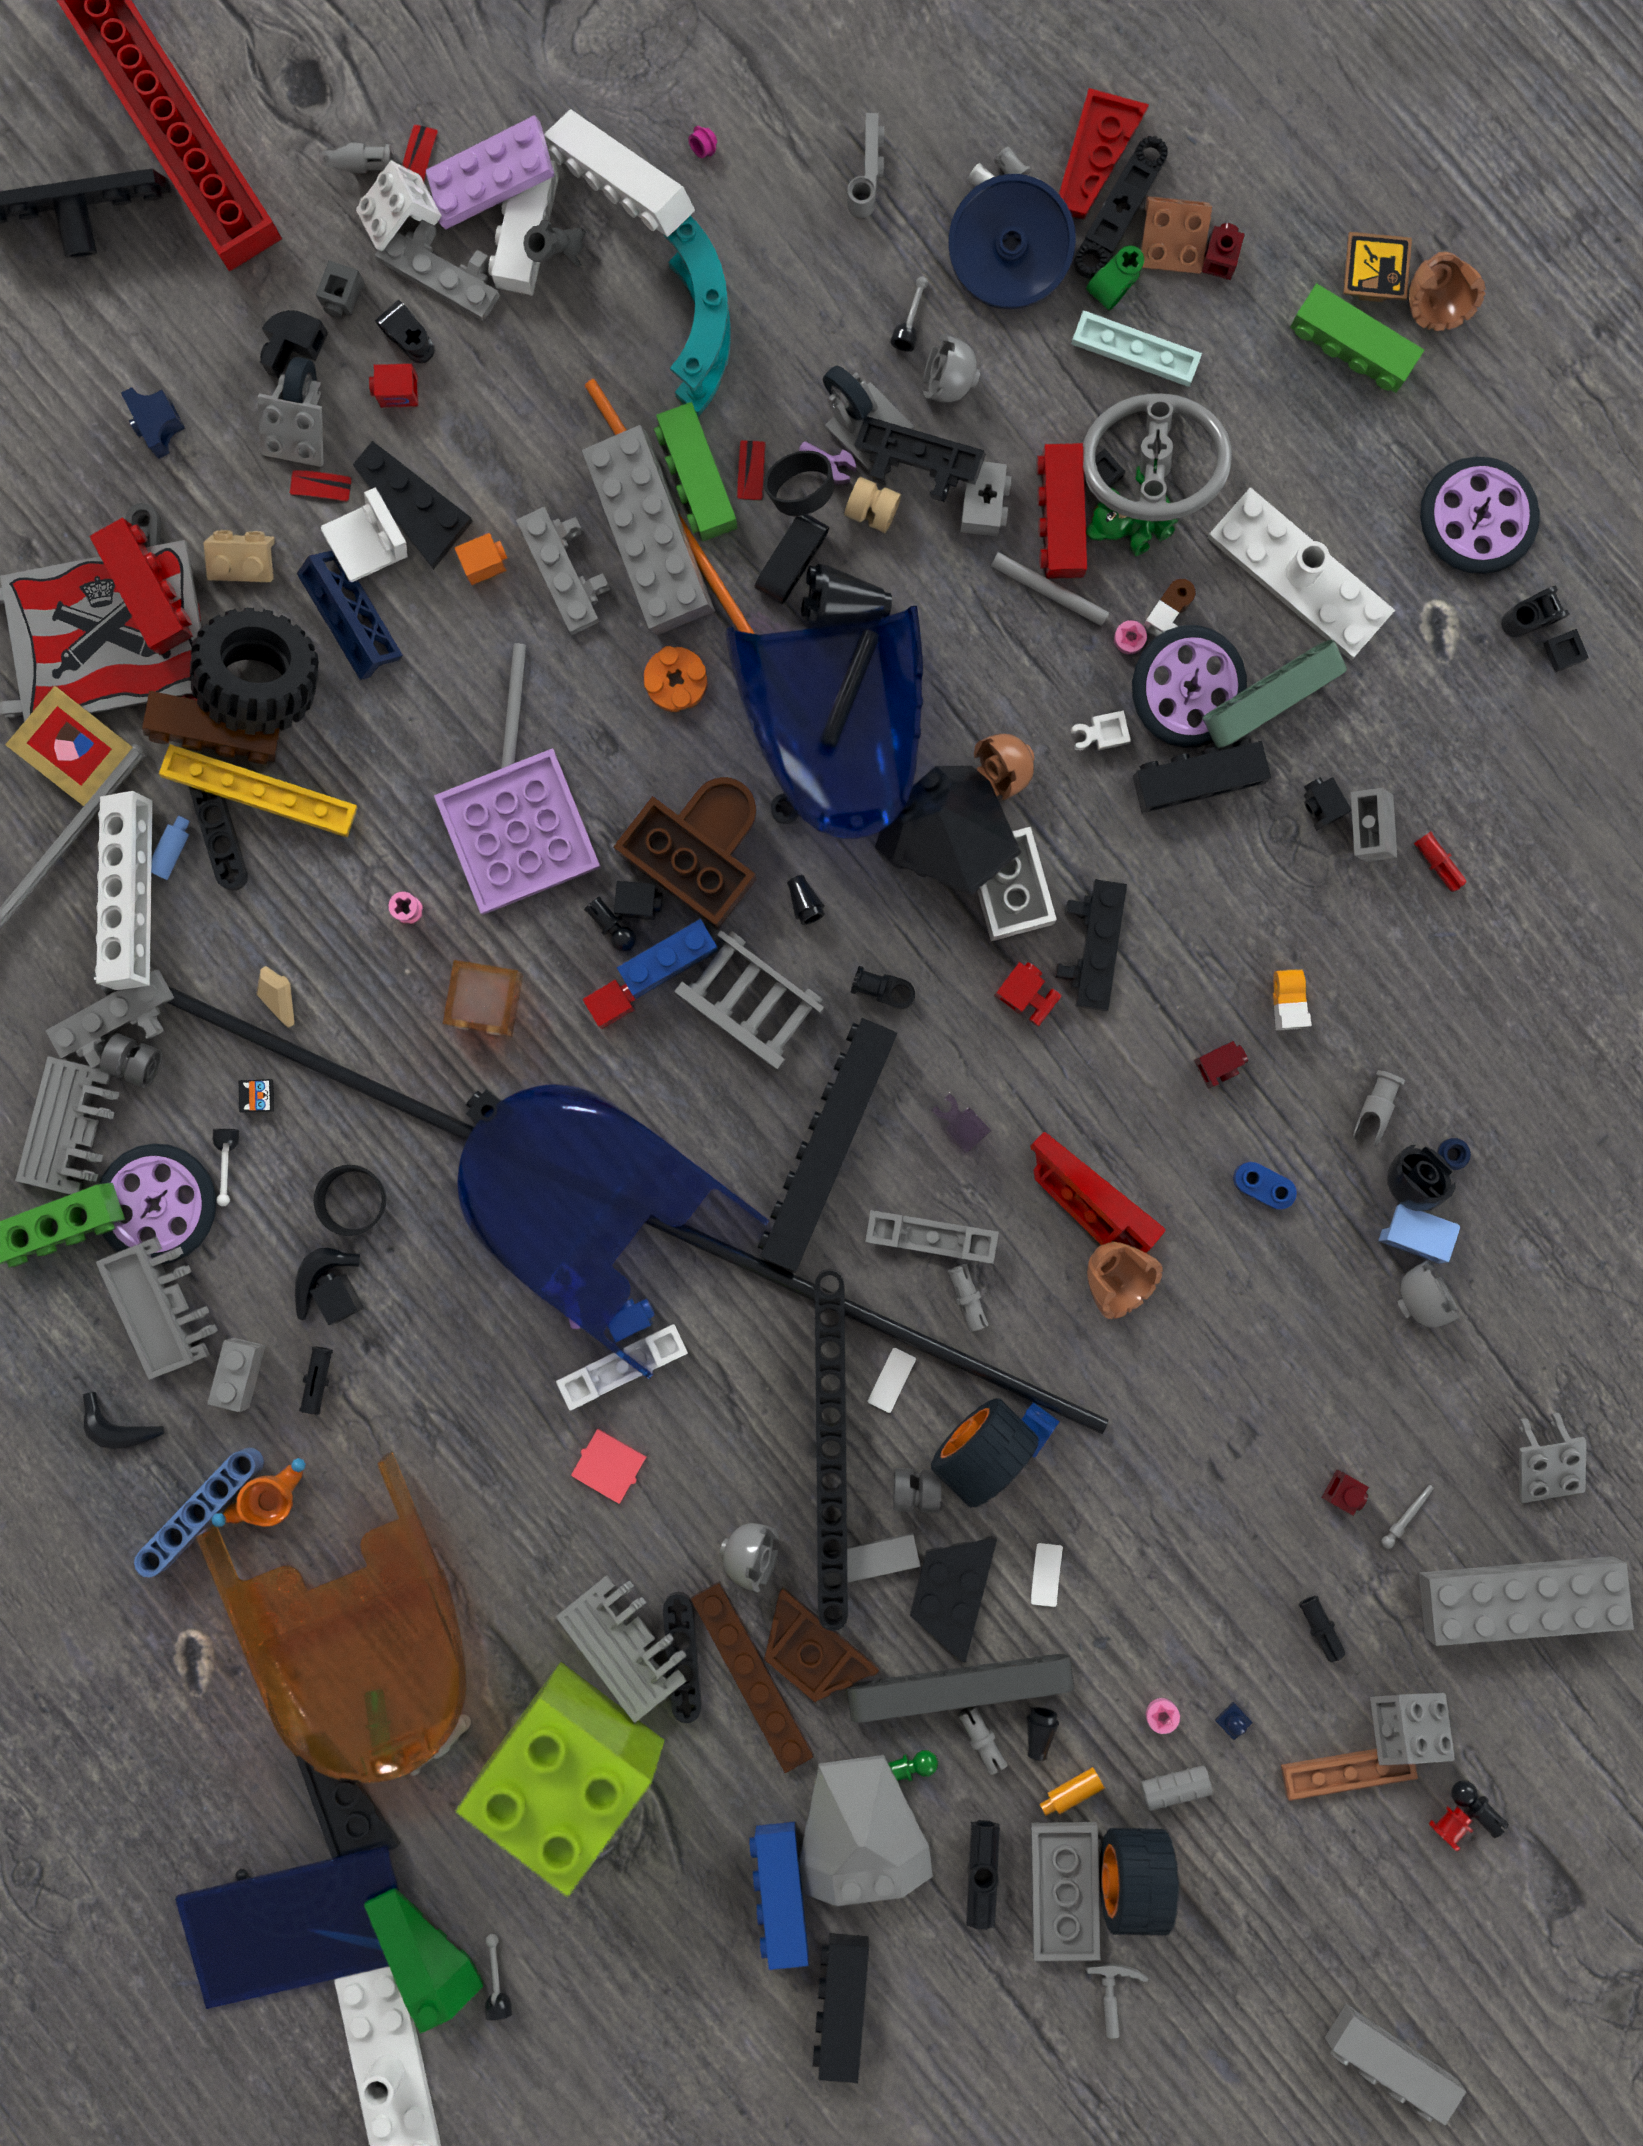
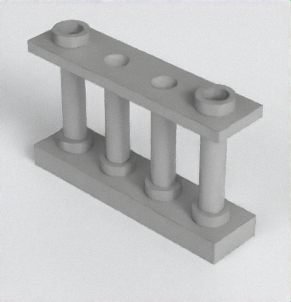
[674,930,824,1071]

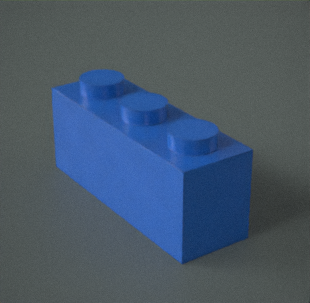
[617,919,719,999]

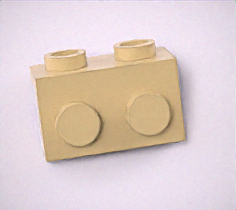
[203,530,275,582]

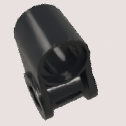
[375,299,435,363]
[1501,585,1570,638]

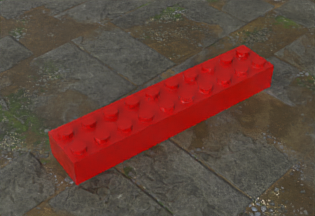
[57,0,282,272]

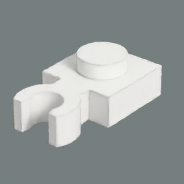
[1071,710,1131,751]

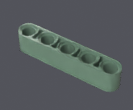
[1202,640,1347,748]

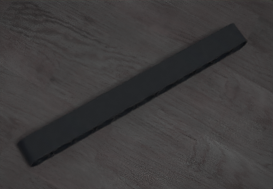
[815,1268,848,1631]

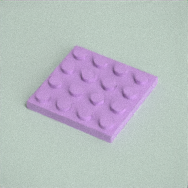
[434,748,601,915]

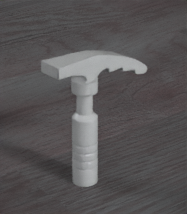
[1085,1963,1148,2039]

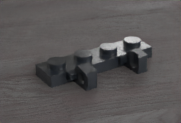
[855,416,986,502]
[1055,879,1127,1011]

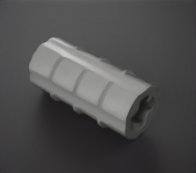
[1141,1765,1213,1811]

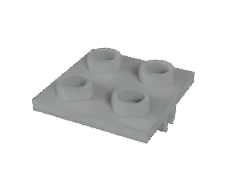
[1519,1413,1586,1503]

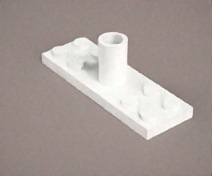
[1207,487,1395,660]
[334,1964,441,2146]

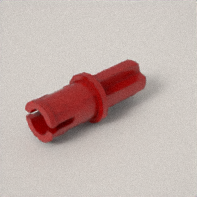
[1413,831,1466,892]

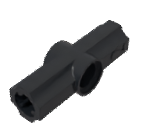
[966,1820,1000,1930]

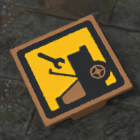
[1343,232,1412,302]

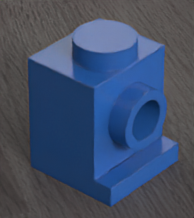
[601,1298,655,1343]

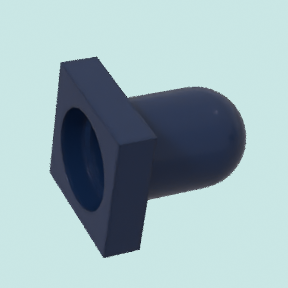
[1215,1702,1253,1740]

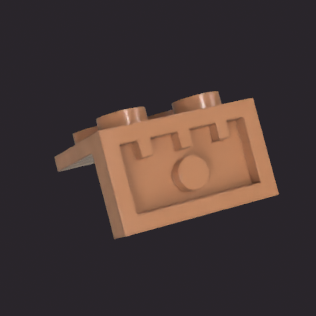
[1141,196,1212,273]

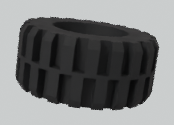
[190,608,319,735]

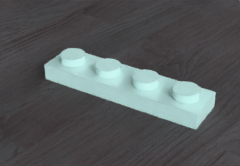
[1071,310,1202,387]

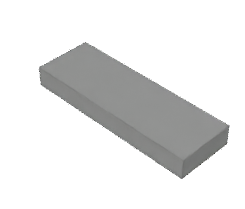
[824,1533,920,1587]

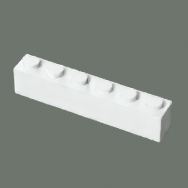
[544,109,695,237]

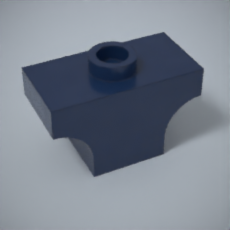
[121,387,185,459]

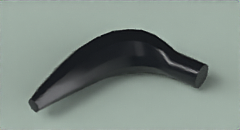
[295,1247,360,1320]
[83,1392,164,1449]

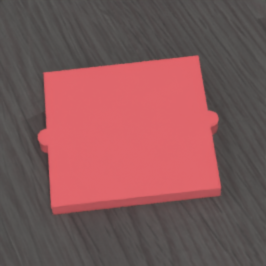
[570,1428,647,1504]

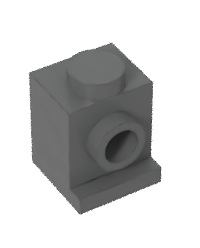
[316,260,365,318]

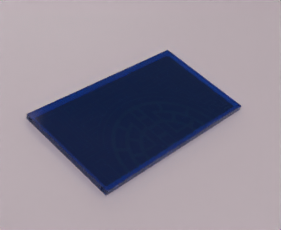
[175,1846,399,2009]

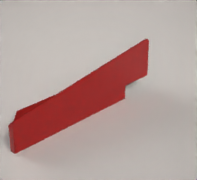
[1030,1132,1165,1253]

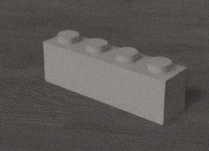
[1325,2004,1467,2125]

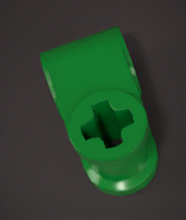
[1086,245,1145,311]

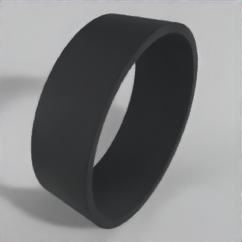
[764,451,834,516]
[314,1165,386,1236]

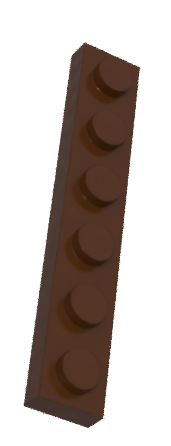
[691,1581,814,1773]

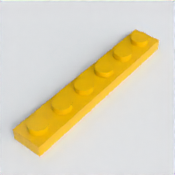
[159,744,358,837]

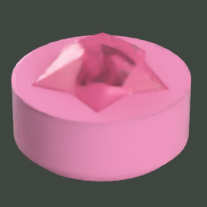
[1114,620,1147,655]
[1146,1698,1180,1734]

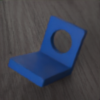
[1021,1403,1060,1457]

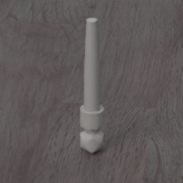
[1380,1485,1434,1549]

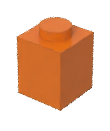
[454,533,508,585]

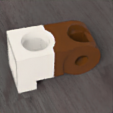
[1143,579,1196,638]

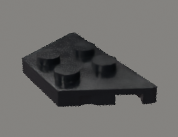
[910,1536,997,1662]

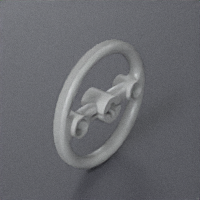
[1083,393,1232,521]

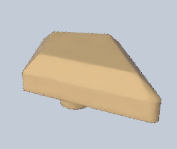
[256,966,295,1028]

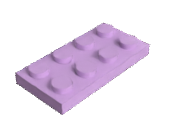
[426,115,555,230]

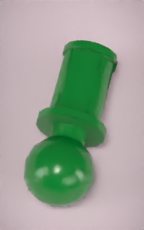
[888,1750,938,1781]

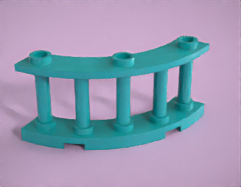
[664,215,731,417]

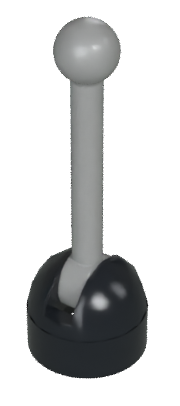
[890,276,928,352]
[485,1934,512,2020]

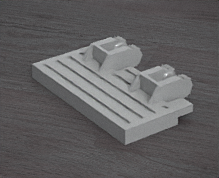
[15,1056,119,1195]
[96,1237,218,1380]
[556,1575,687,1723]

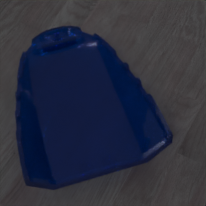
[725,605,923,839]

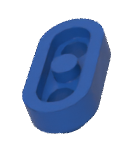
[1233,1162,1297,1209]

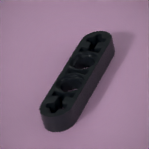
[188,786,248,891]
[663,1592,702,1723]

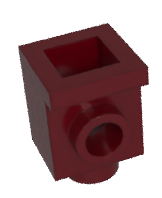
[1202,223,1245,280]
[1194,1041,1248,1089]
[1321,1469,1369,1516]

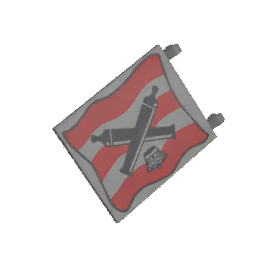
[0,540,201,722]

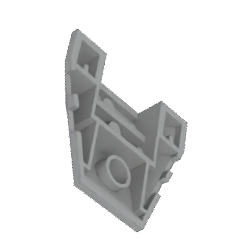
[799,1755,933,1906]

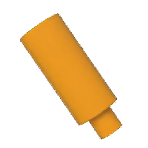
[1040,1767,1105,1816]

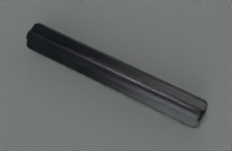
[820,629,879,748]

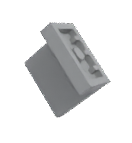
[1370,1693,1455,1765]

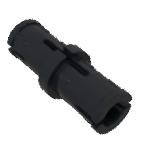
[299,1346,333,1415]

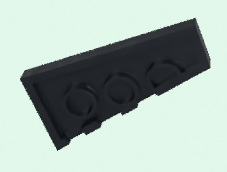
[353,441,473,570]
[292,1730,400,1864]

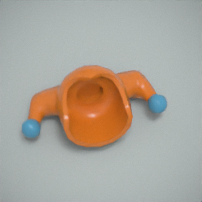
[212,1458,306,1527]

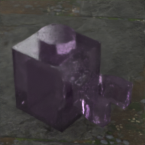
[931,1094,991,1153]

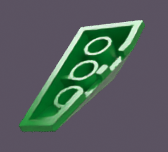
[364,1888,484,2034]

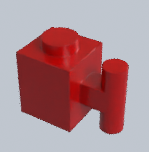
[994,962,1062,1027]

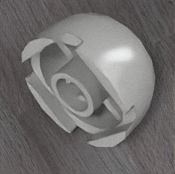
[923,334,980,403]
[1397,1260,1460,1327]
[720,1523,779,1592]

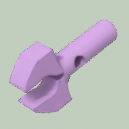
[799,442,856,485]

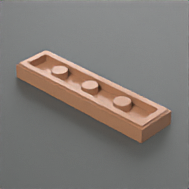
[1281,1749,1418,1801]

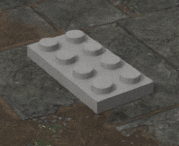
[1031,1822,1100,1961]

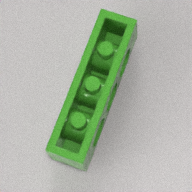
[0,1183,125,1268]

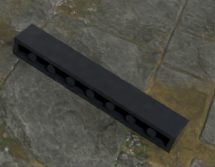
[757,1018,898,1272]

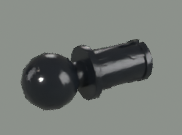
[584,896,636,952]
[1451,1780,1509,1838]

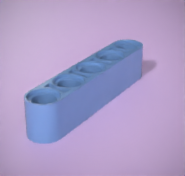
[134,1448,264,1577]

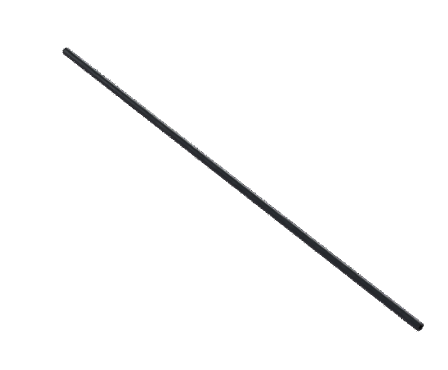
[167,986,1109,1434]

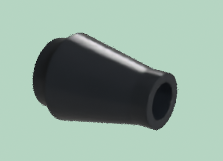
[787,875,825,925]
[1027,1707,1059,1761]

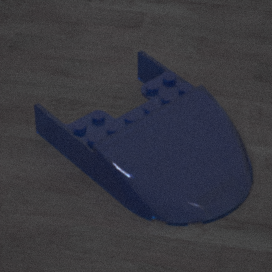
[457,1084,770,1380]

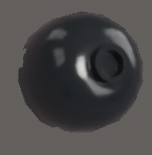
[1387,1145,1456,1211]

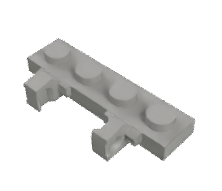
[375,220,500,322]
[516,507,610,636]
[45,970,174,1069]

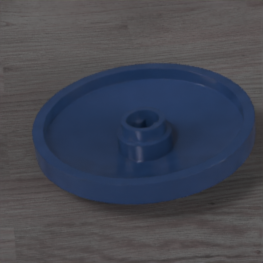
[948,174,1076,309]

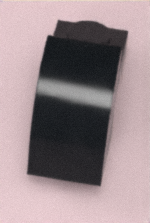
[260,310,328,379]

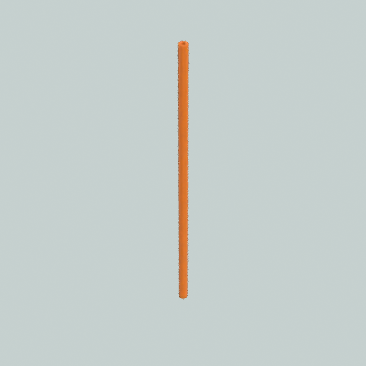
[585,379,811,729]

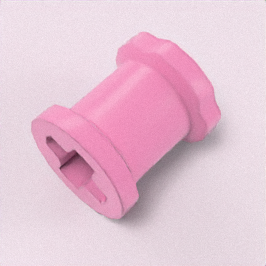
[388,892,423,924]

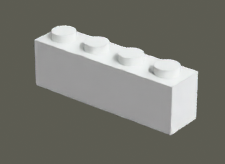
[488,160,559,295]

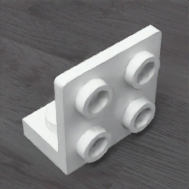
[356,161,442,251]
[321,487,407,582]

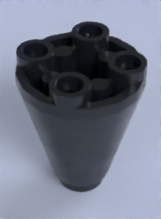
[801,564,892,629]

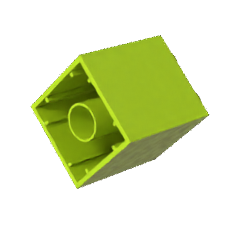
[456,1661,665,1897]

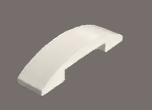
[556,1324,688,1411]

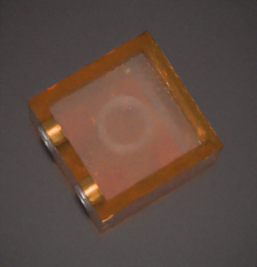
[443,960,523,1037]

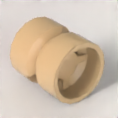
[844,477,902,533]

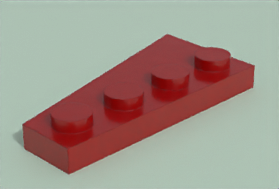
[1059,88,1149,220]

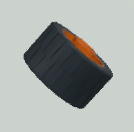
[931,1398,1039,1508]
[1099,1828,1179,1936]

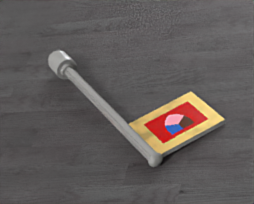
[0,686,148,930]

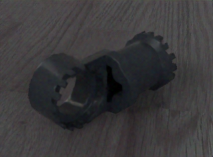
[851,966,915,1009]

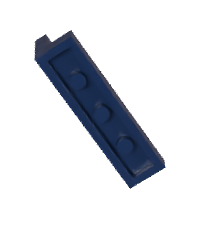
[296,550,403,680]

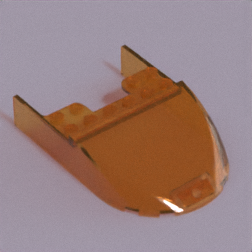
[196,1451,467,1783]

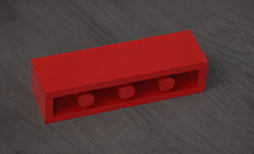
[1036,443,1087,579]
[89,517,193,655]

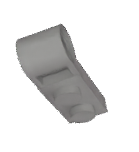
[847,113,884,218]

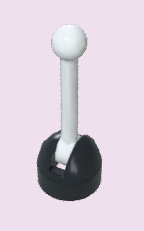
[212,1128,239,1206]

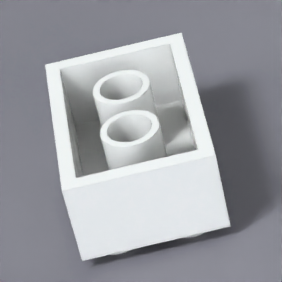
[977,827,1057,942]

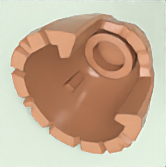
[1409,252,1486,331]
[1087,1242,1163,1319]

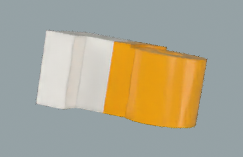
[1273,969,1312,1031]

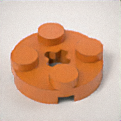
[644,646,708,712]

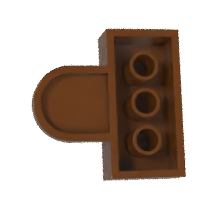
[613,777,757,930]

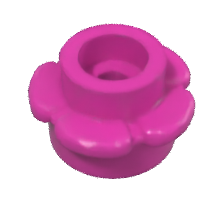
[688,126,717,158]

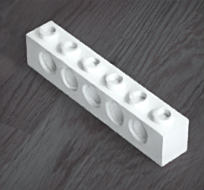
[95,791,152,990]

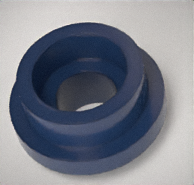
[1437,1138,1471,1170]

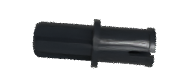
[1299,1595,1345,1662]

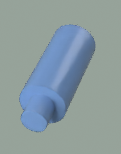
[151,816,190,880]

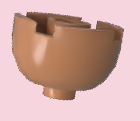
[974,733,1035,800]

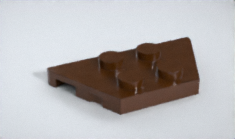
[764,1587,880,1702]

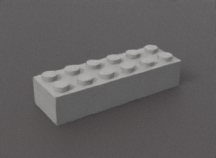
[582,425,715,635]
[1419,1556,1634,1646]

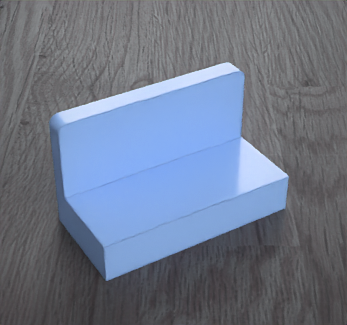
[1378,1204,1460,1264]

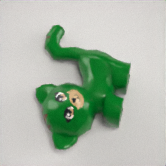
[1086,458,1178,557]

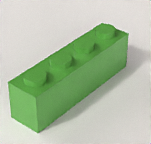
[1290,283,1424,393]
[653,402,737,542]

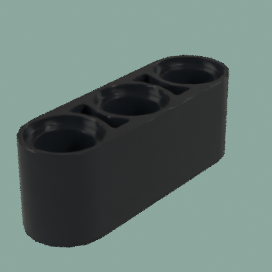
[754,514,830,605]

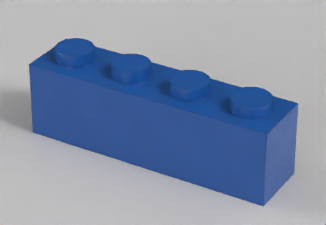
[749,1821,809,1970]

